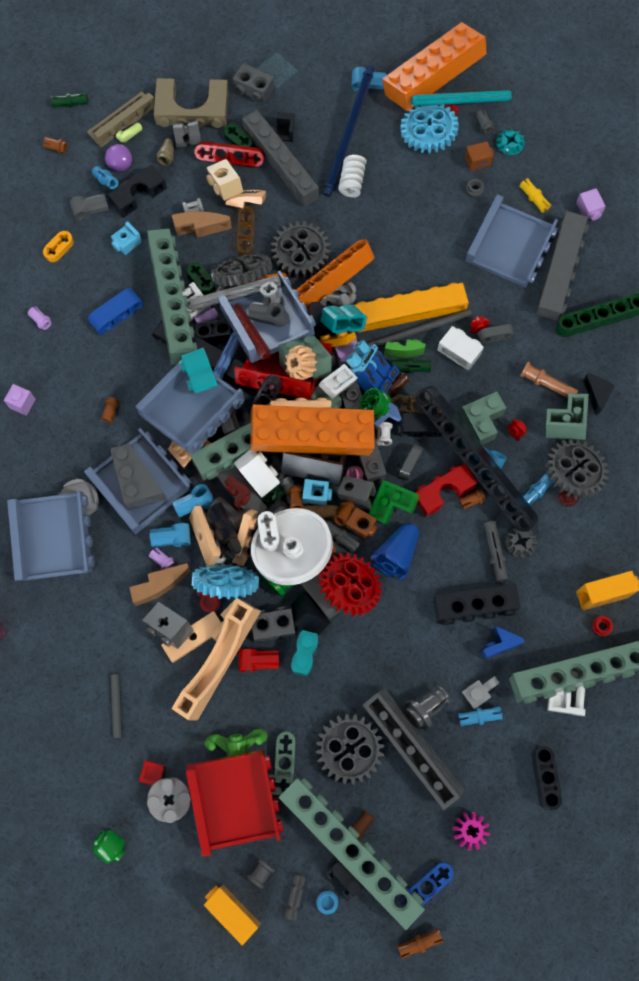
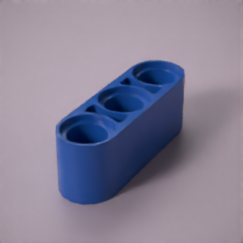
[88,288,143,335]

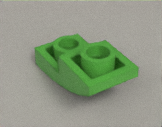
[384,339,426,358]

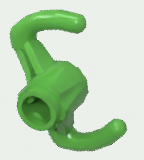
[204,729,268,757]

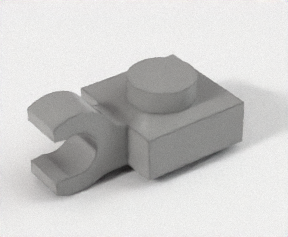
[461,676,499,709]

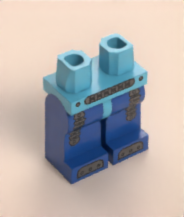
[345,340,400,393]

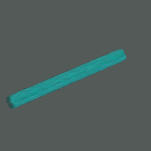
[411,90,512,106]

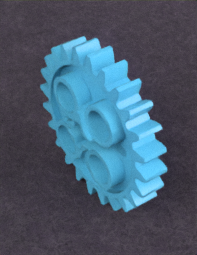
[400,104,459,154]
[192,563,259,599]

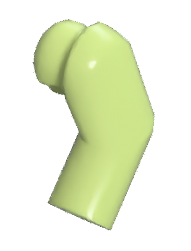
[116,123,142,143]

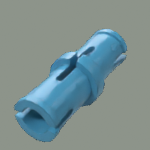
[92,166,118,189]
[523,474,554,506]
[458,706,503,727]

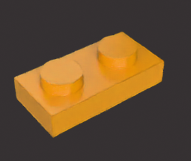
[318,331,357,347]

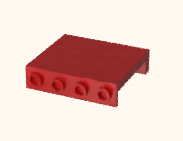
[234,341,332,399]
[186,750,283,857]

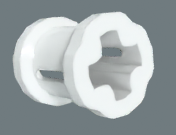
[375,422,392,446]

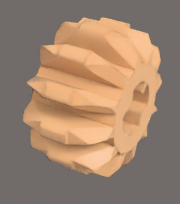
[284,345,318,380]

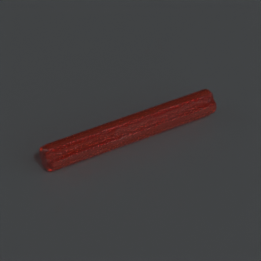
[232,304,271,360]

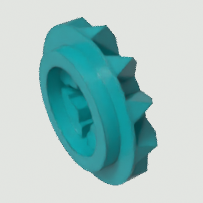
[496,128,525,155]

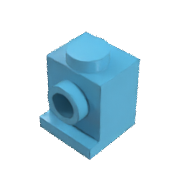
[111,221,142,255]
[302,479,332,505]

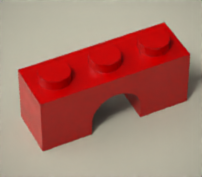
[415,464,478,517]

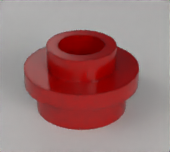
[592,616,613,637]

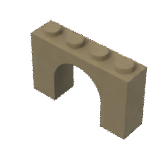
[154,78,229,128]

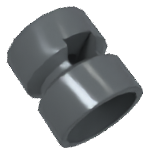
[173,120,201,148]

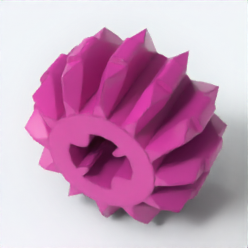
[453,812,490,851]

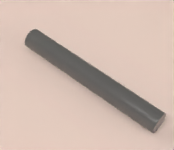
[111,674,122,739]

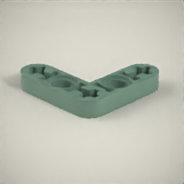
[269,732,296,795]

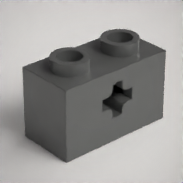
[142,602,194,649]

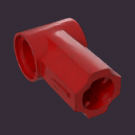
[238,649,279,672]

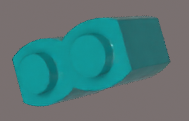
[321,304,367,334]
[179,347,218,394]
[291,630,318,677]

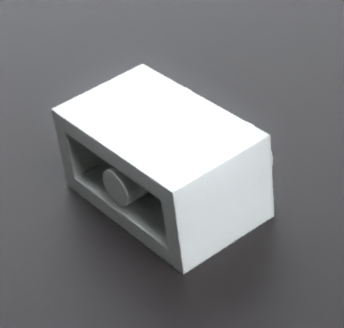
[437,326,484,371]
[234,450,280,498]

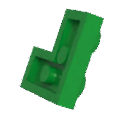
[369,480,420,525]

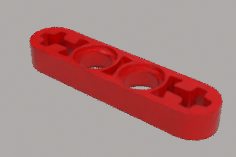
[194,142,265,167]

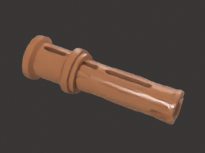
[520,362,578,398]

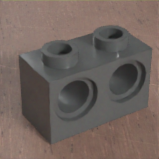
[233,63,275,103]
[252,607,295,643]

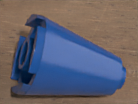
[370,523,420,580]

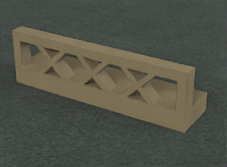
[87,92,155,147]

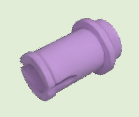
[28,306,51,330]
[194,308,219,325]
[149,547,175,570]

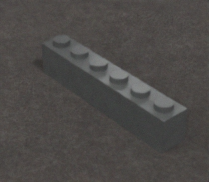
[242,110,319,207]
[536,211,589,320]
[363,688,465,810]

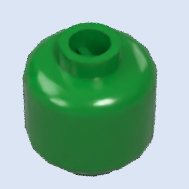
[92,830,125,864]

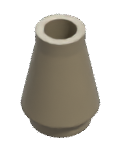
[156,138,175,166]

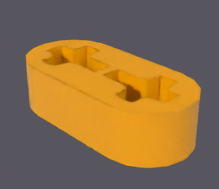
[43,231,74,262]

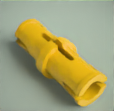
[519,178,551,213]

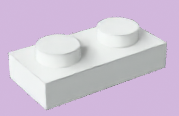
[319,364,358,399]

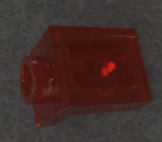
[224,475,251,509]

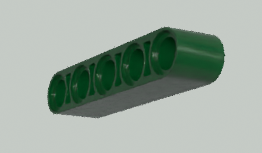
[556,293,639,337]

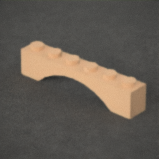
[172,599,261,720]

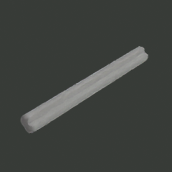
[190,275,281,310]

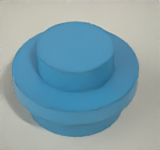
[316,891,338,914]

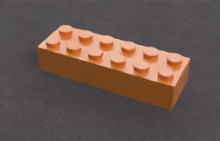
[382,22,487,111]
[250,405,375,456]

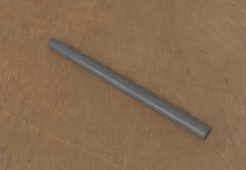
[366,309,472,347]

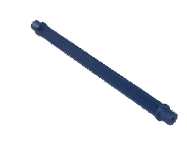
[323,66,374,197]

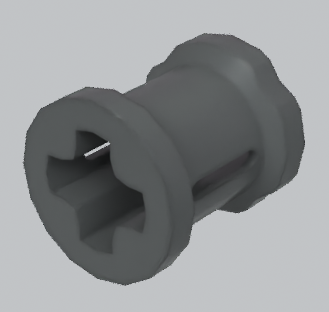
[247,859,275,889]

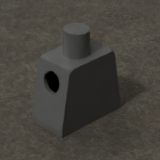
[330,476,377,512]

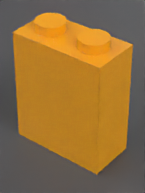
[576,571,639,611]
[204,885,261,945]

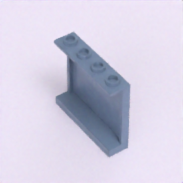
[465,194,558,288]
[218,271,316,363]
[135,351,245,455]
[84,428,191,535]
[7,491,95,581]

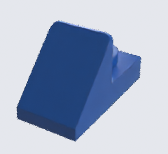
[481,627,525,660]

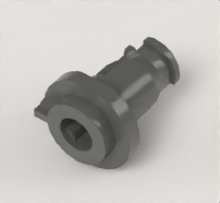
[405,685,450,730]

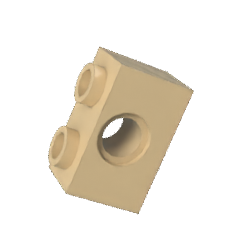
[206,159,244,201]

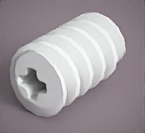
[338,155,367,197]

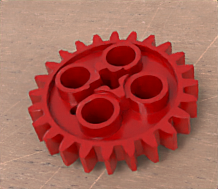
[318,552,382,617]

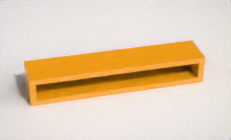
[355,283,469,333]

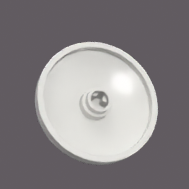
[251,508,333,585]

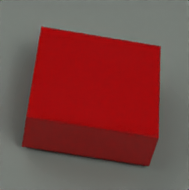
[139,760,166,785]

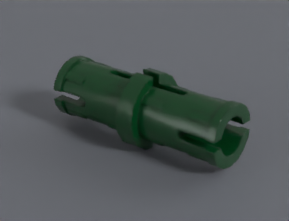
[51,92,88,108]
[392,358,431,374]

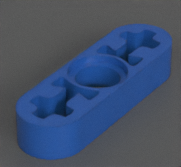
[400,862,454,905]

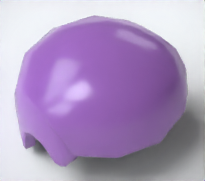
[105,144,132,172]

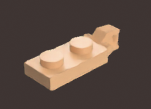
[232,509,258,566]

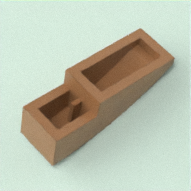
[172,212,232,238]
[129,563,190,606]

